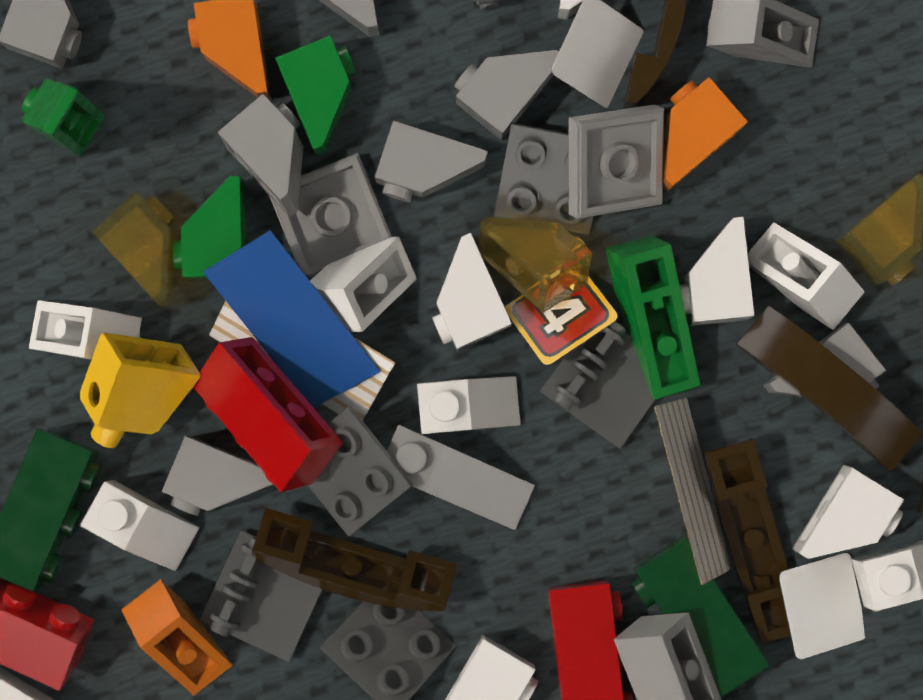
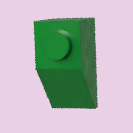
[275,35,356,156]
[173,176,246,281]

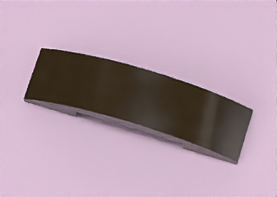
[623,0,687,109]
[736,306,923,472]
[704,438,791,644]
[251,508,457,611]

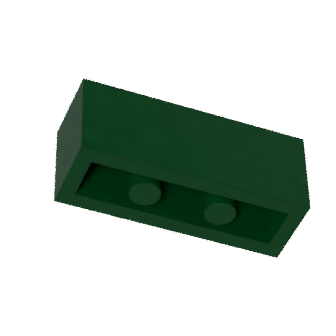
[0,429,102,591]
[631,536,769,697]

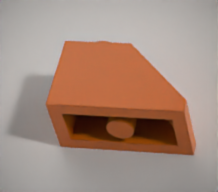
[188,0,271,100]
[663,77,748,192]
[121,579,233,696]

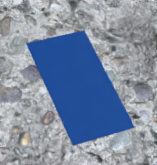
[203,230,380,408]

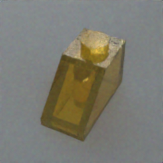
[836,173,923,286]
[92,192,176,308]
[478,217,592,313]

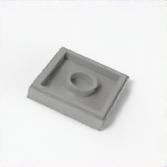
[569,105,664,219]
[269,153,392,279]

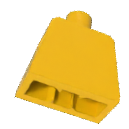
[80,332,201,448]

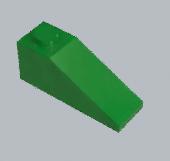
[21,78,105,157]
[605,235,700,400]

